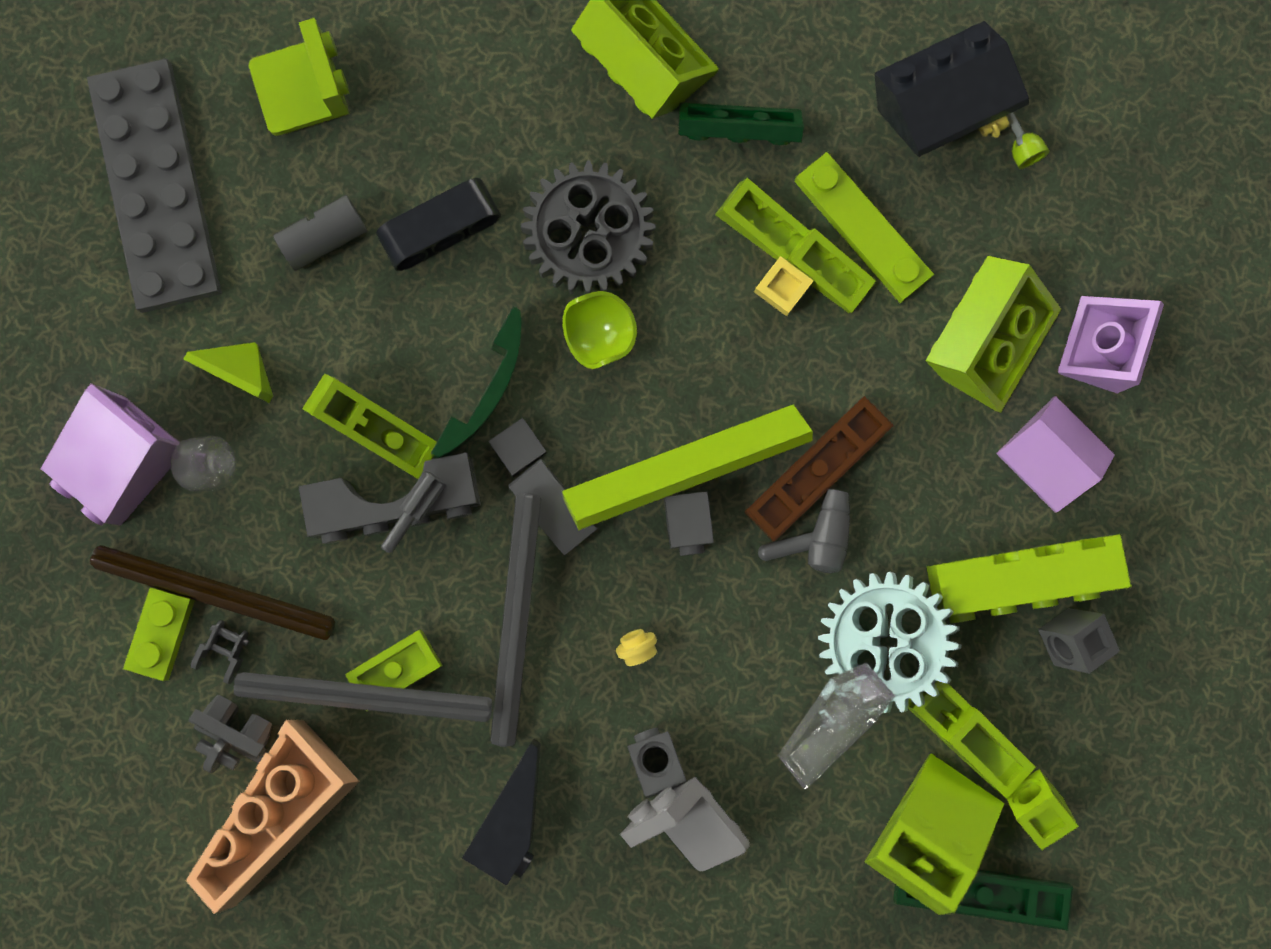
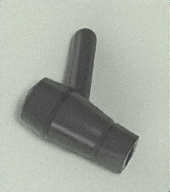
[758,489,850,573]

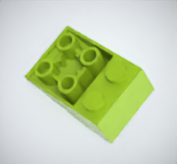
[865,753,1005,915]

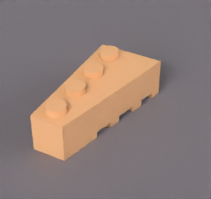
[186,720,360,914]

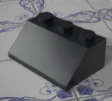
[874,21,1029,157]

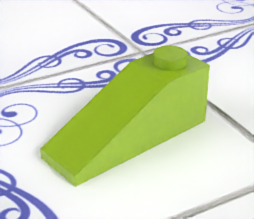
[302,374,437,479]

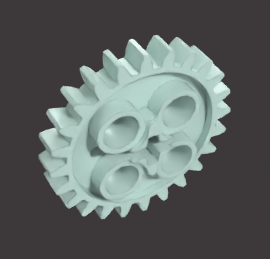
[818,572,961,713]

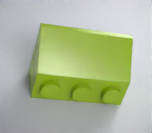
[571,0,719,119]
[926,256,1061,413]

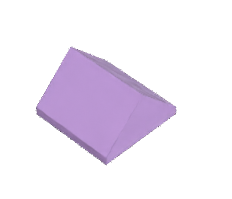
[1058,296,1164,393]
[996,396,1115,513]

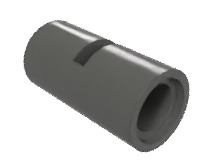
[273,195,368,271]

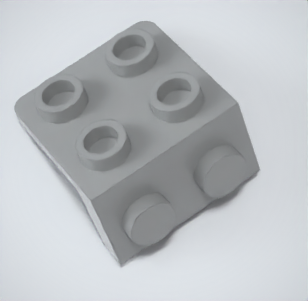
[620,777,750,871]

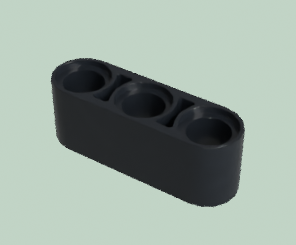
[376,178,501,271]

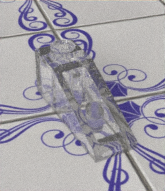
[778,663,895,789]

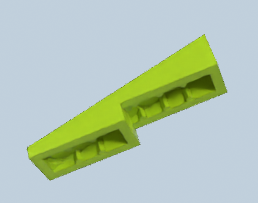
[715,178,876,313]

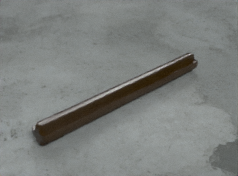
[90,545,335,640]

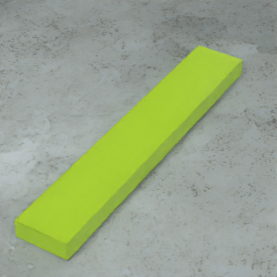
[562,404,813,530]

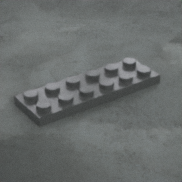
[87,58,222,313]

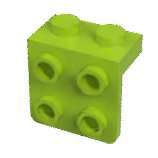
[249,18,350,136]

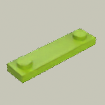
[794,152,934,303]

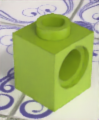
[1007,769,1079,850]

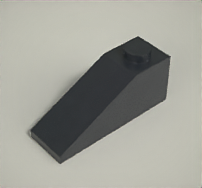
[462,739,541,886]

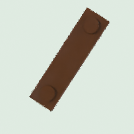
[744,396,894,542]

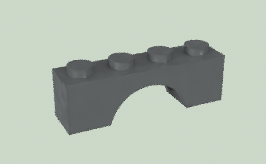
[299,453,481,544]

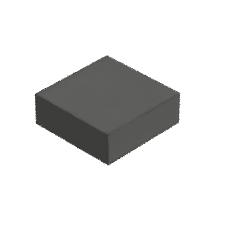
[488,418,547,477]

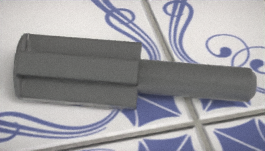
[381,471,446,553]

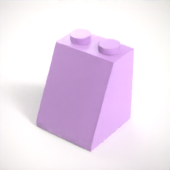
[41,384,187,526]

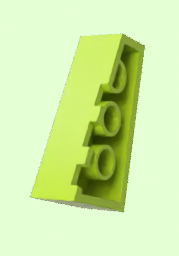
[926,535,1131,623]

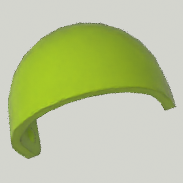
[563,291,637,369]

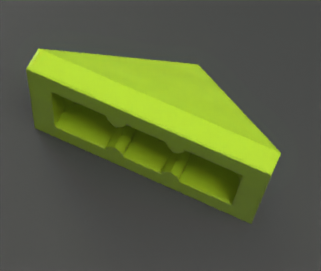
[184,342,273,403]

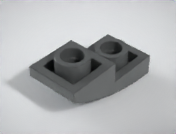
[508,459,597,555]

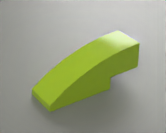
[908,680,1036,799]

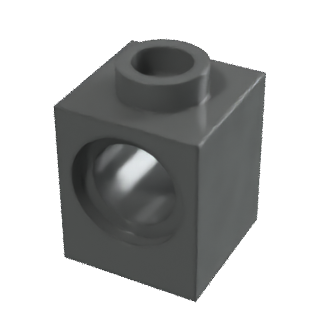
[664,492,714,556]
[1038,608,1120,674]
[627,728,687,798]

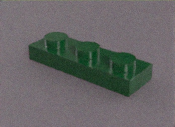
[678,103,804,145]

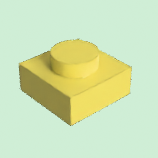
[754,256,814,316]

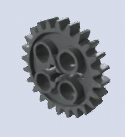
[521,161,655,295]

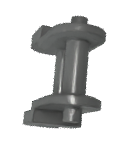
[191,620,249,685]

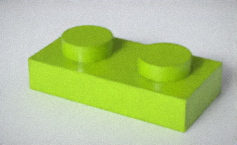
[123,587,195,681]
[345,629,443,711]

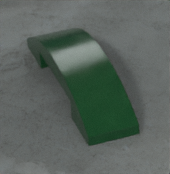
[431,306,521,459]

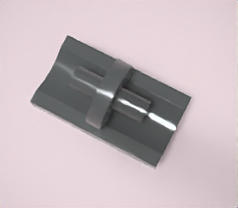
[188,695,273,774]

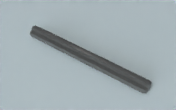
[490,493,541,747]
[234,672,492,722]

